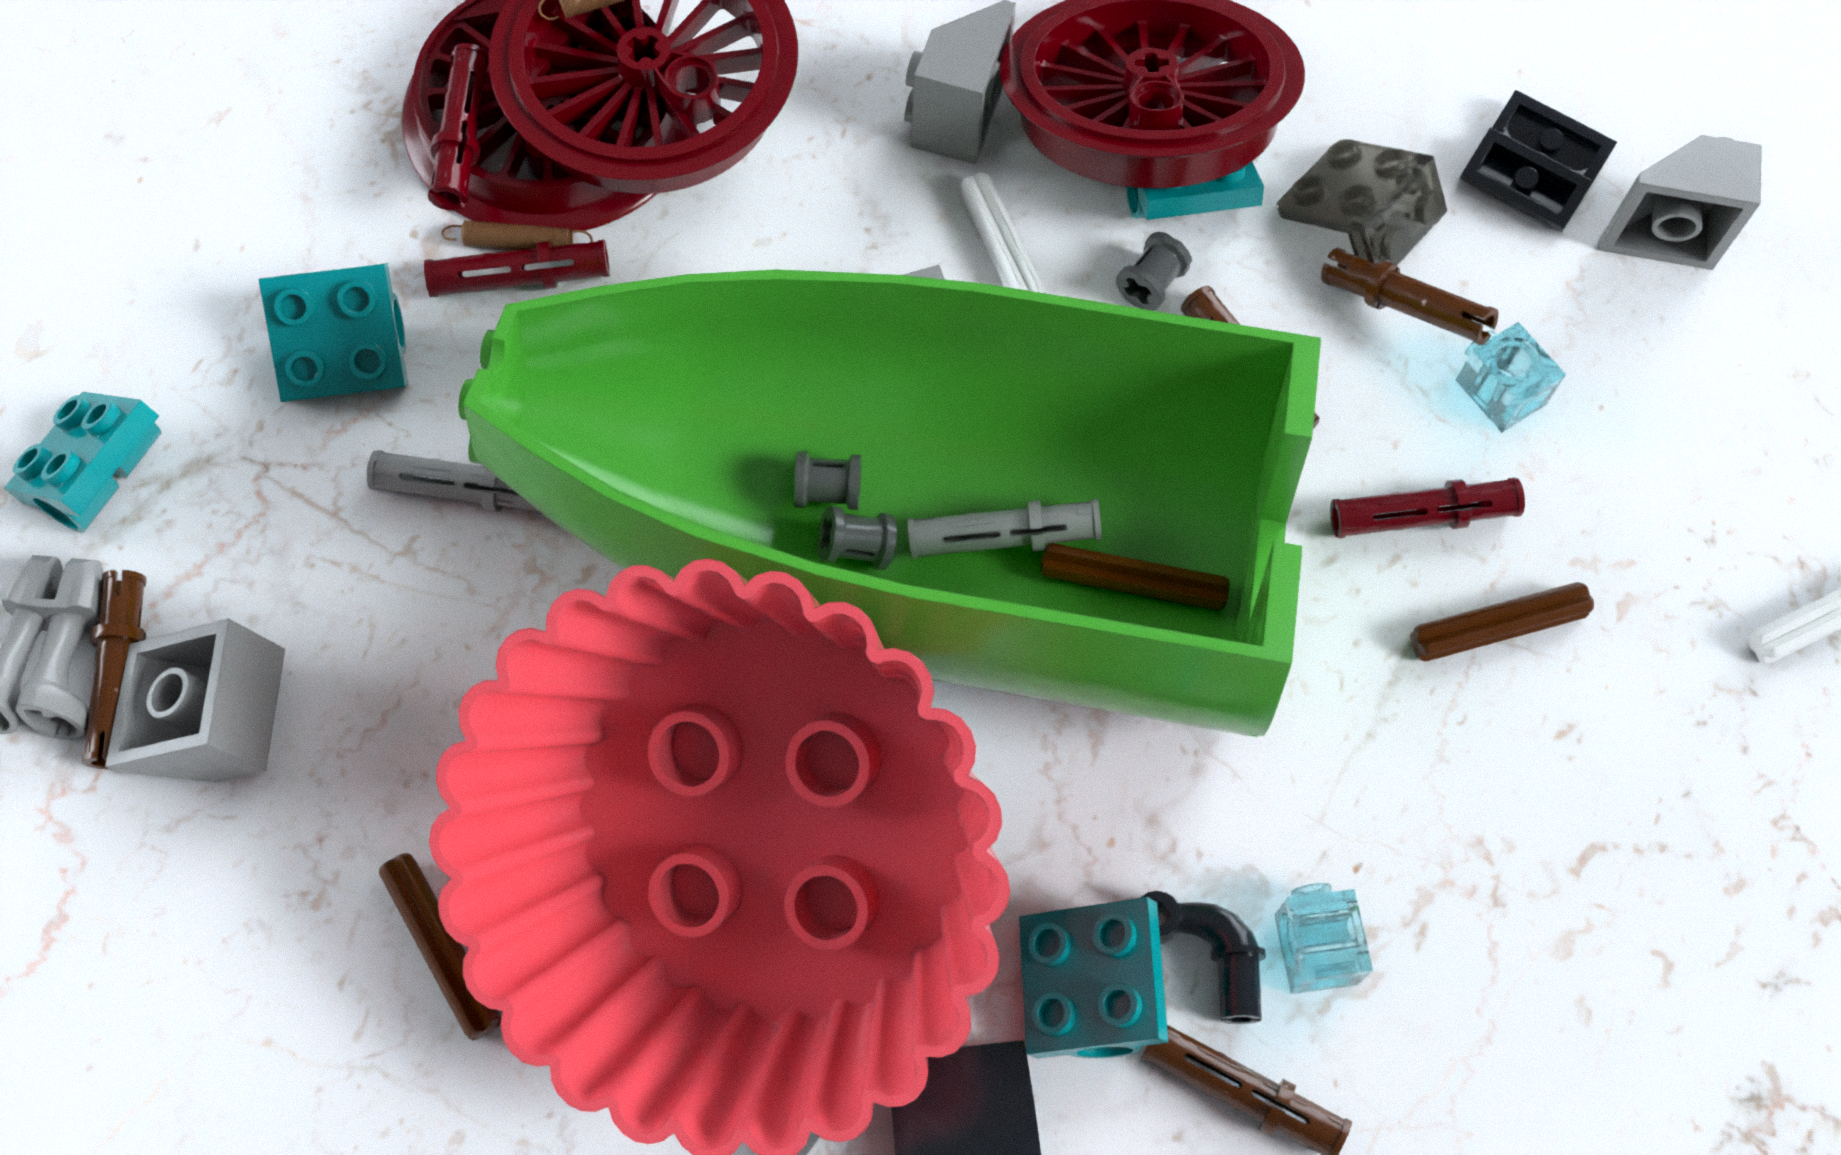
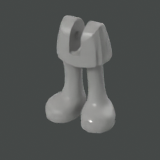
[0,555,103,740]

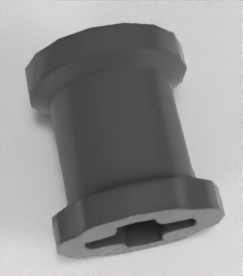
[1116,232,1192,311]
[794,451,862,510]
[817,506,897,570]

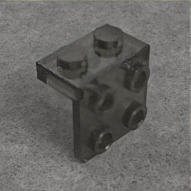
[1276,139,1447,265]

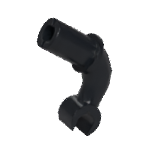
[1141,891,1266,1024]

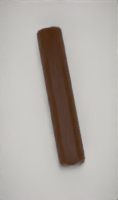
[1041,543,1230,611]
[1410,582,1594,662]
[379,853,501,1041]

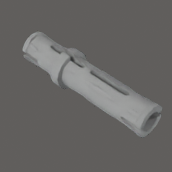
[367,450,538,512]
[907,499,1102,559]

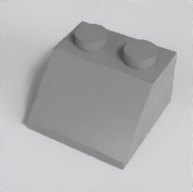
[904,0,1016,165]
[1598,135,1762,270]
[105,618,285,782]

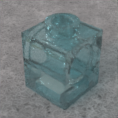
[1456,322,1566,433]
[1274,883,1373,994]

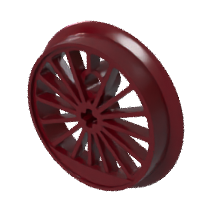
[402,0,697,233]
[489,0,798,194]
[1000,0,1305,188]

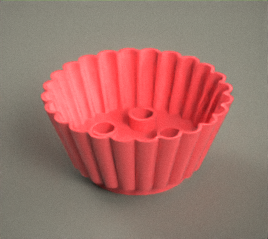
[429,558,1010,1155]

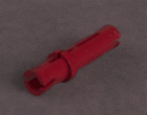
[427,43,489,211]
[424,239,610,297]
[1330,477,1525,539]

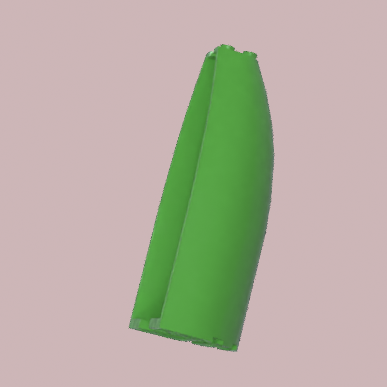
[458,269,1321,737]

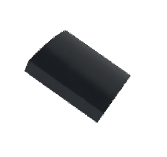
[1460,89,1617,232]
[890,1040,1041,1155]

